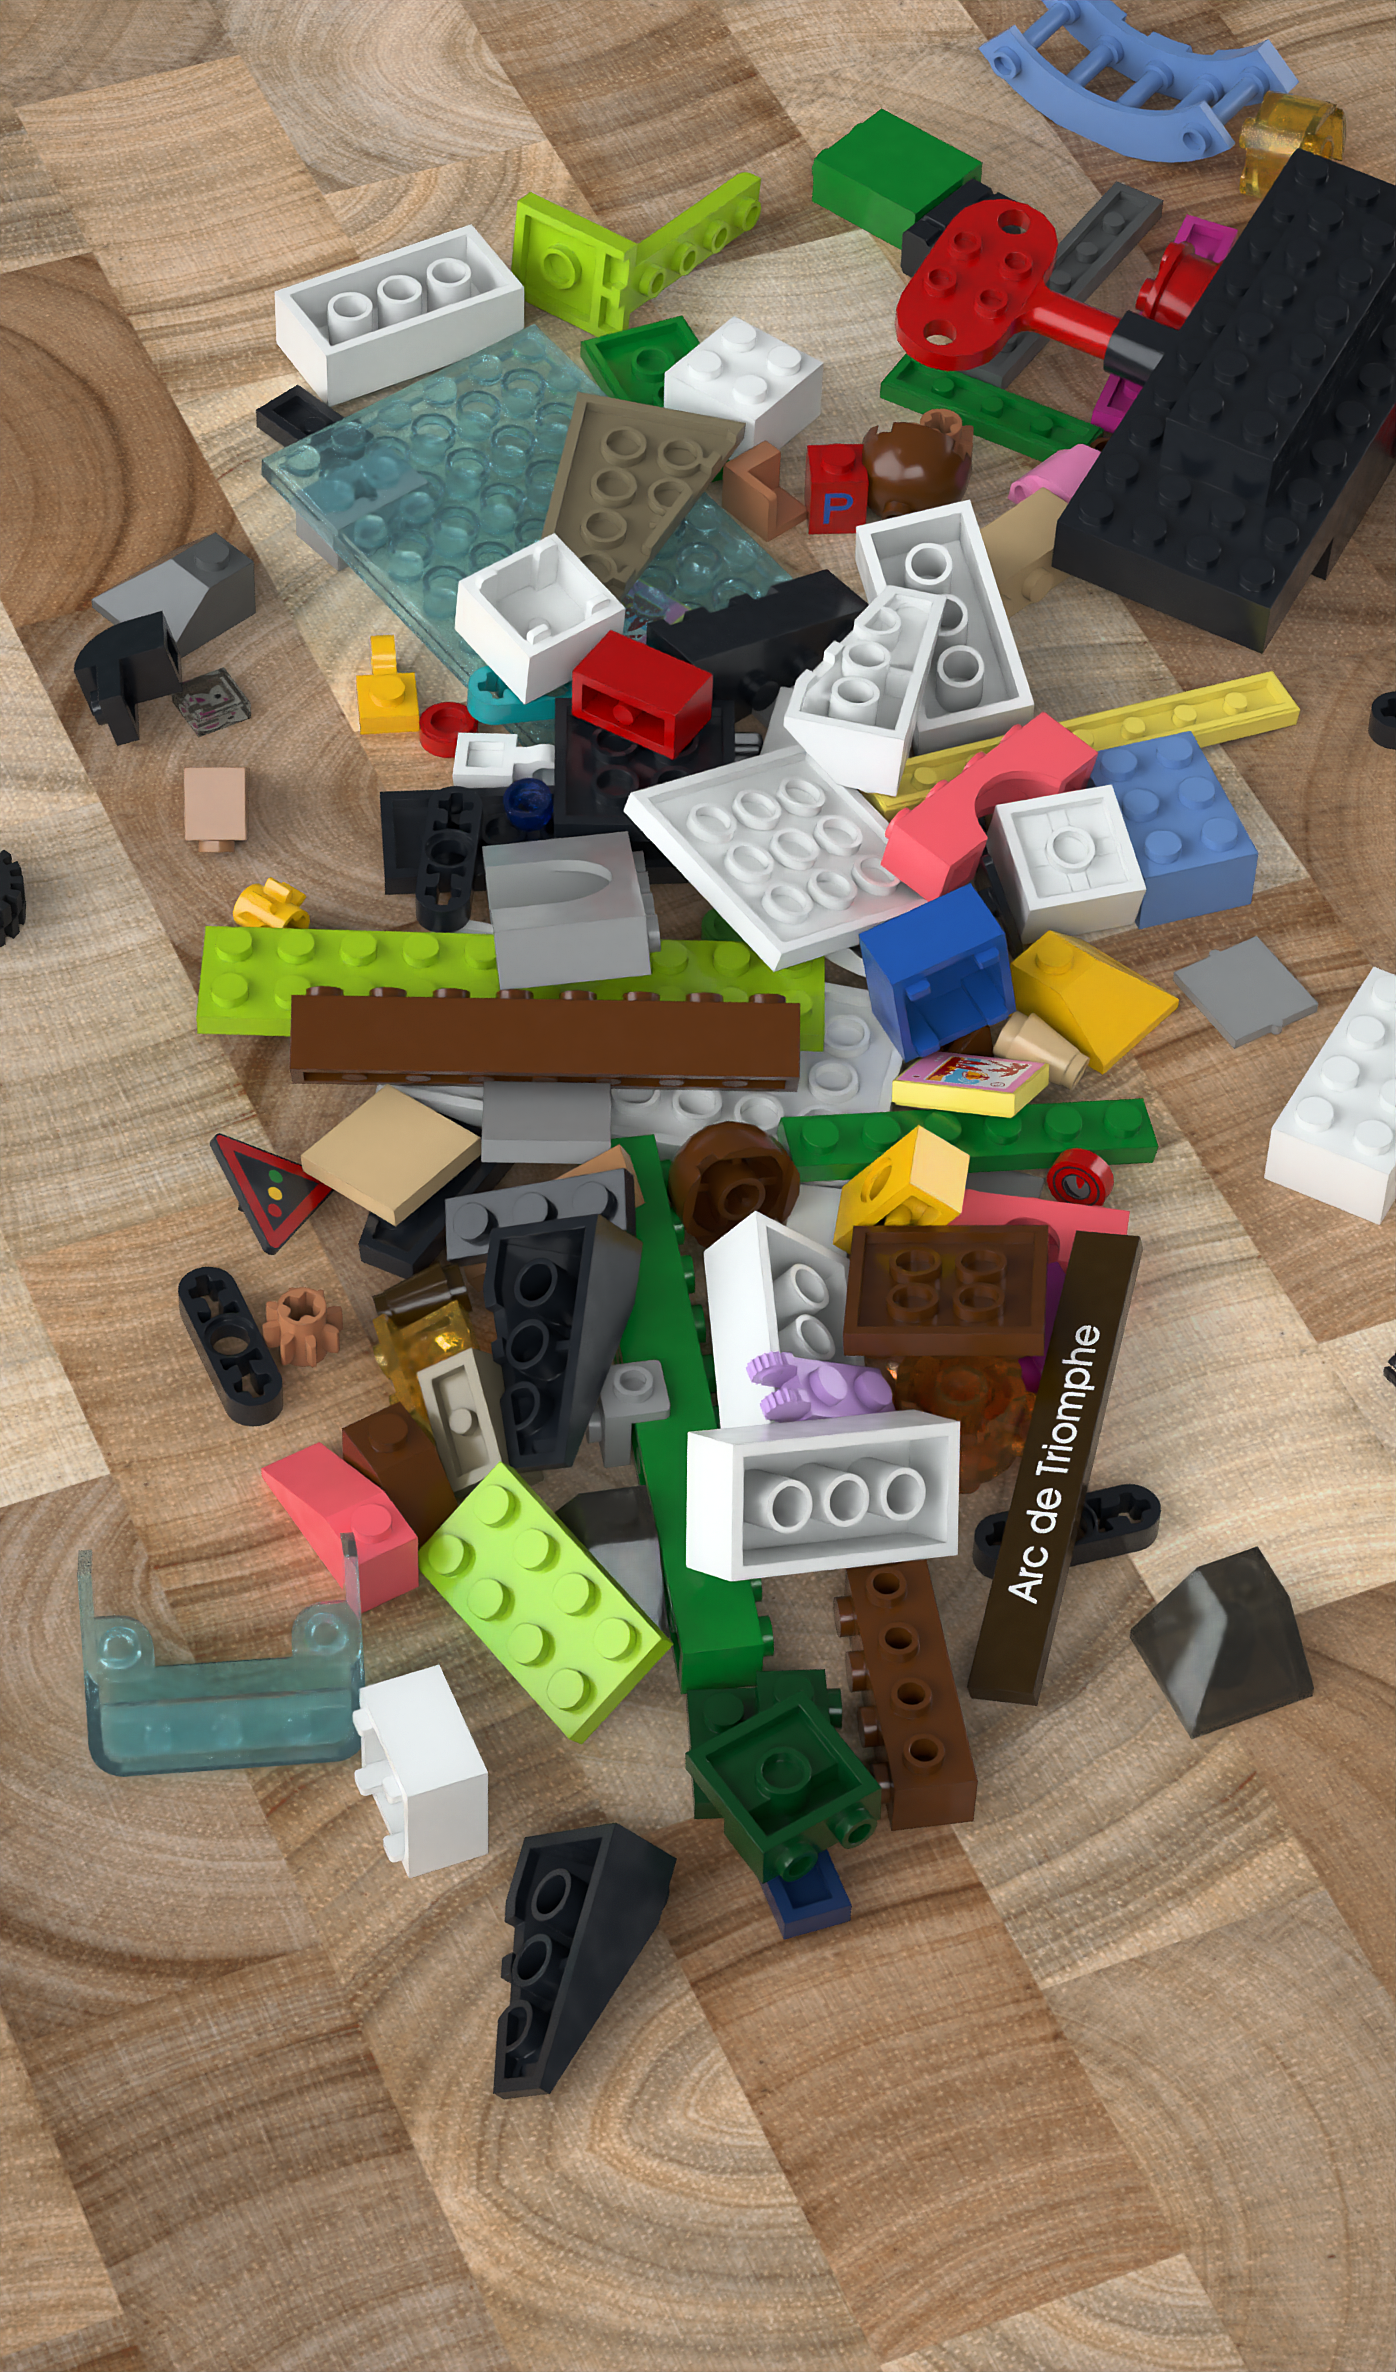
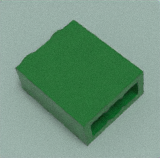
[812,108,983,250]

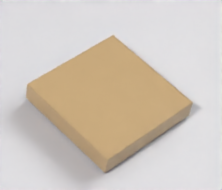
[300,1084,481,1226]

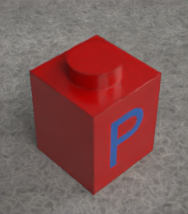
[804,443,869,535]

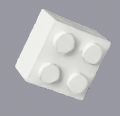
[664,316,824,460]

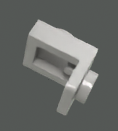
[585,1360,670,1468]

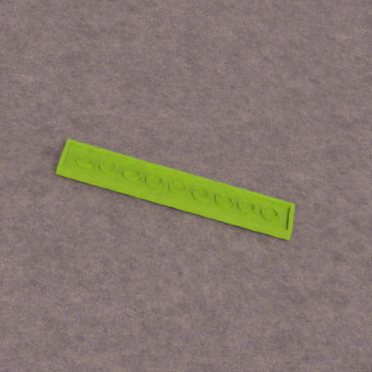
[196,926,825,1052]

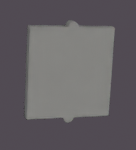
[1173,936,1318,1049]

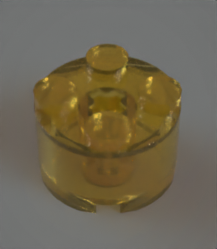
[1239,90,1346,199]

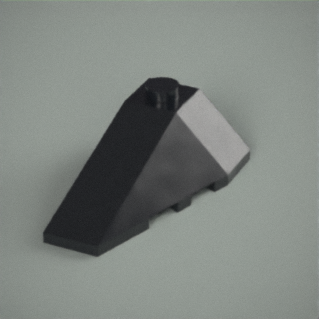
[483,1213,643,1473]
[493,1823,677,2099]

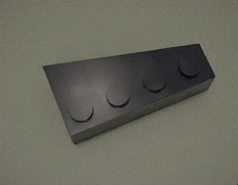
[646,569,869,723]

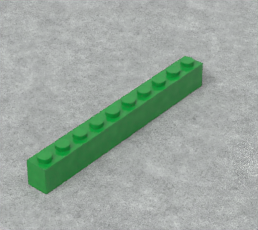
[578,1134,774,1694]

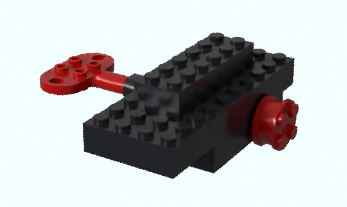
[895,147,1396,654]

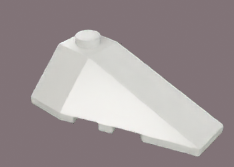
[783,585,947,797]

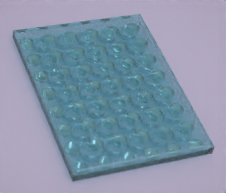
[261,324,793,747]

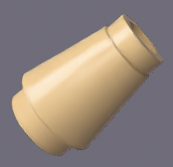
[992,1010,1090,1091]

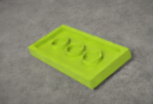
[418,1461,673,1745]

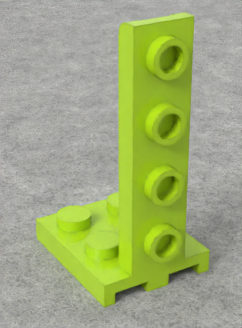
[511,172,761,337]

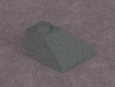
[92,532,256,658]

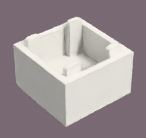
[455,533,626,704]
[986,784,1147,945]
[352,1664,488,1879]

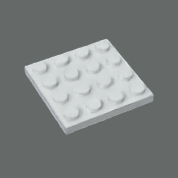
[623,743,928,972]

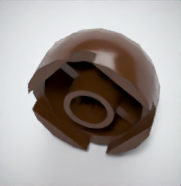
[862,422,972,520]
[668,1121,800,1249]

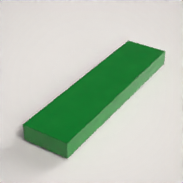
[880,353,1104,462]

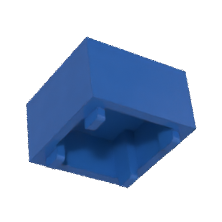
[858,883,1017,1063]

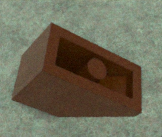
[342,1401,459,1551]

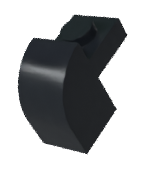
[74,611,183,746]

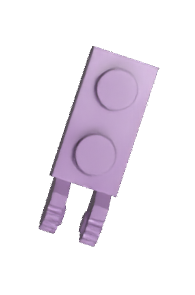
[746,1351,896,1423]

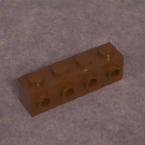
[833,1559,978,1831]

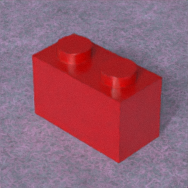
[572,630,713,760]

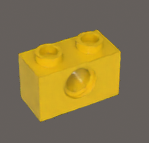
[833,1125,970,1254]

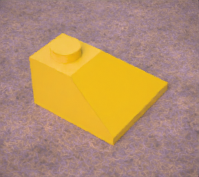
[1009,930,1179,1075]

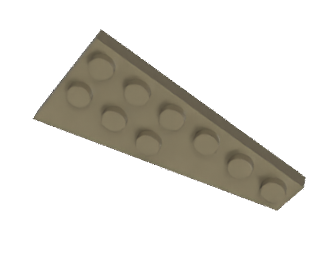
[540,392,746,603]

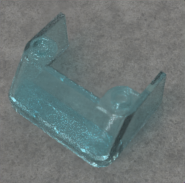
[77,1532,365,1777]

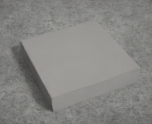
[481,1081,611,1164]

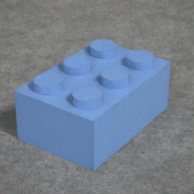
[1086,731,1258,929]

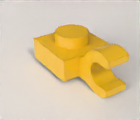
[356,635,419,735]

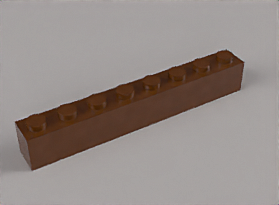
[289,986,800,1092]

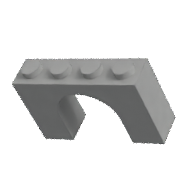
[482,831,661,991]

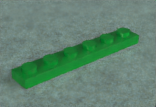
[776,1098,1159,1182]

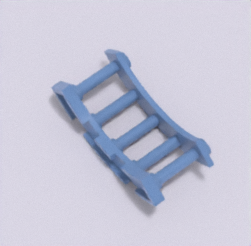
[978,0,1299,163]

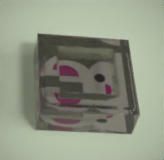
[172,667,251,738]

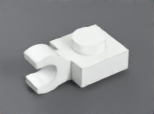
[453,733,555,788]

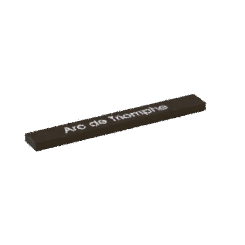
[967,1230,1143,1706]

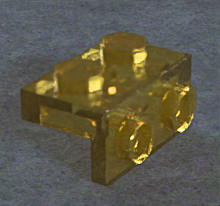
[372,1300,481,1446]

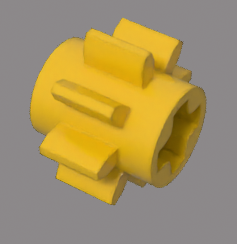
[233,877,310,929]

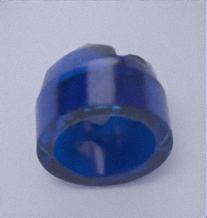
[503,778,554,832]

